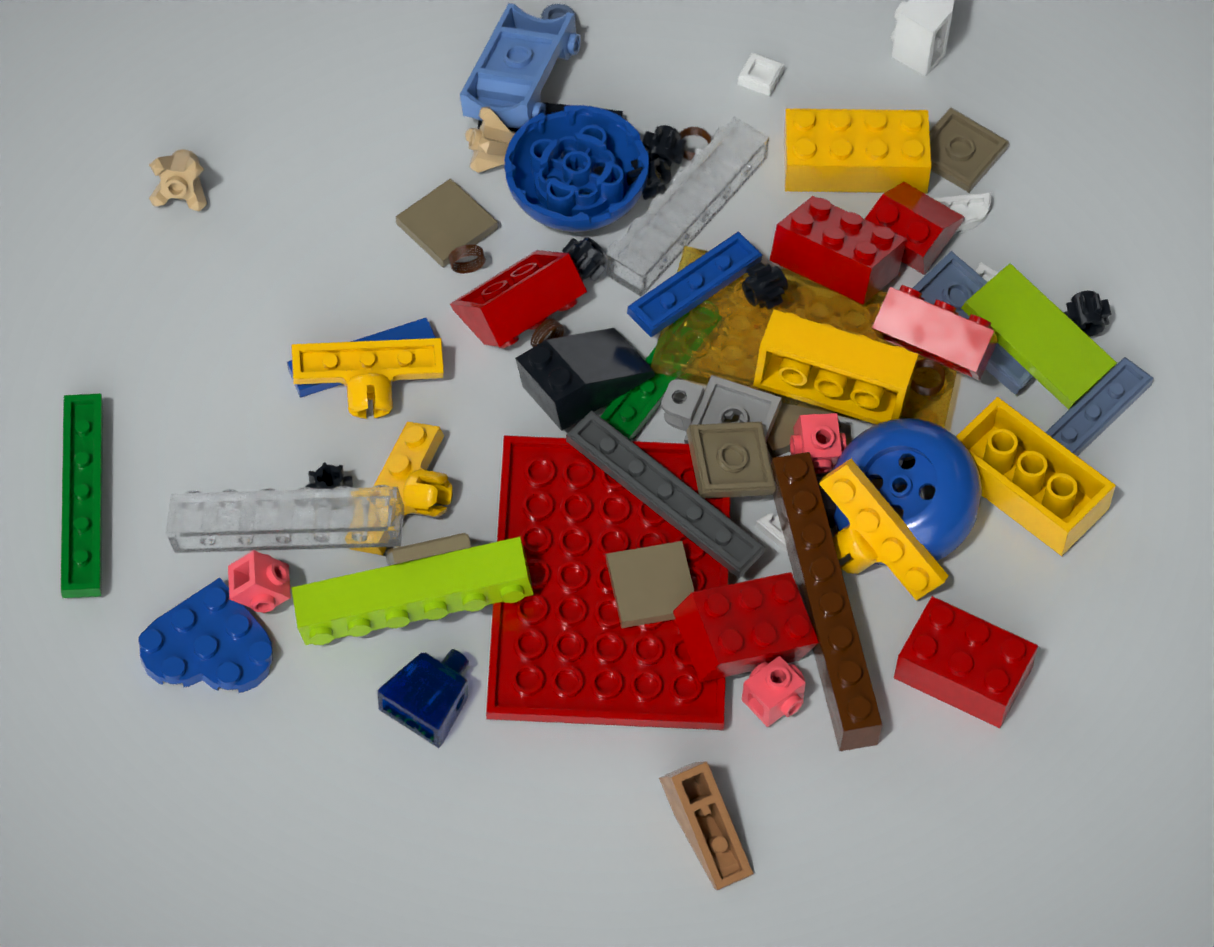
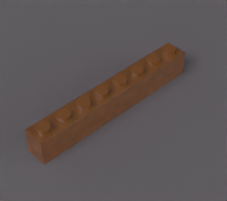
[771,452,883,752]

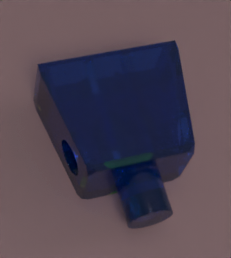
[377,649,469,748]

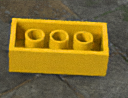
[784,108,931,193]
[753,309,918,425]
[956,397,1116,556]

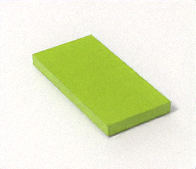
[961,263,1117,410]

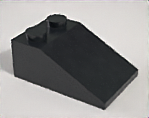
[515,328,655,431]

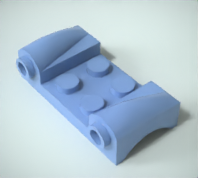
[460,3,581,129]

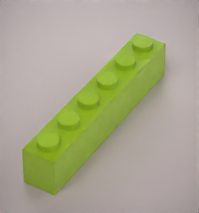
[291,537,534,645]

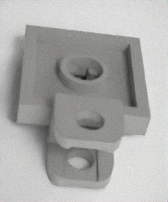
[661,375,782,444]

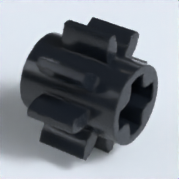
[642,125,686,168]
[627,153,671,200]
[562,237,606,282]
[742,262,788,310]
[1064,291,1112,336]
[305,462,353,511]

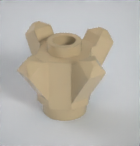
[465,107,515,173]
[149,149,207,211]

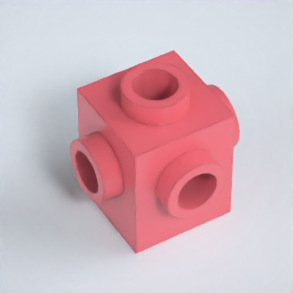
[790,413,847,474]
[228,550,291,614]
[742,655,806,728]

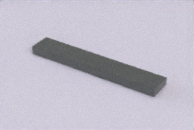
[566,411,765,578]

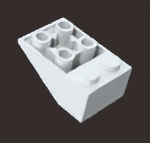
[891,0,954,77]

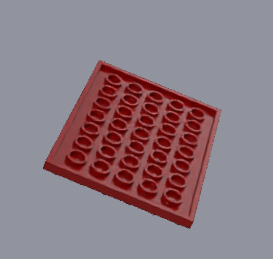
[486,435,730,730]

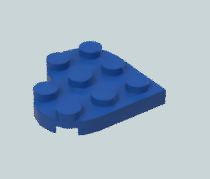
[138,577,273,693]

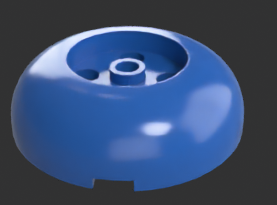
[505,105,649,232]
[834,418,982,566]

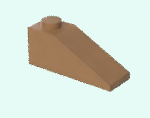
[659,761,753,890]

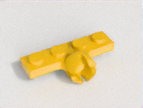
[291,338,444,419]
[345,421,453,555]
[819,458,949,601]

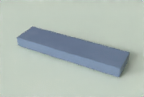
[1045,357,1154,456]

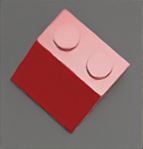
[865,182,965,275]

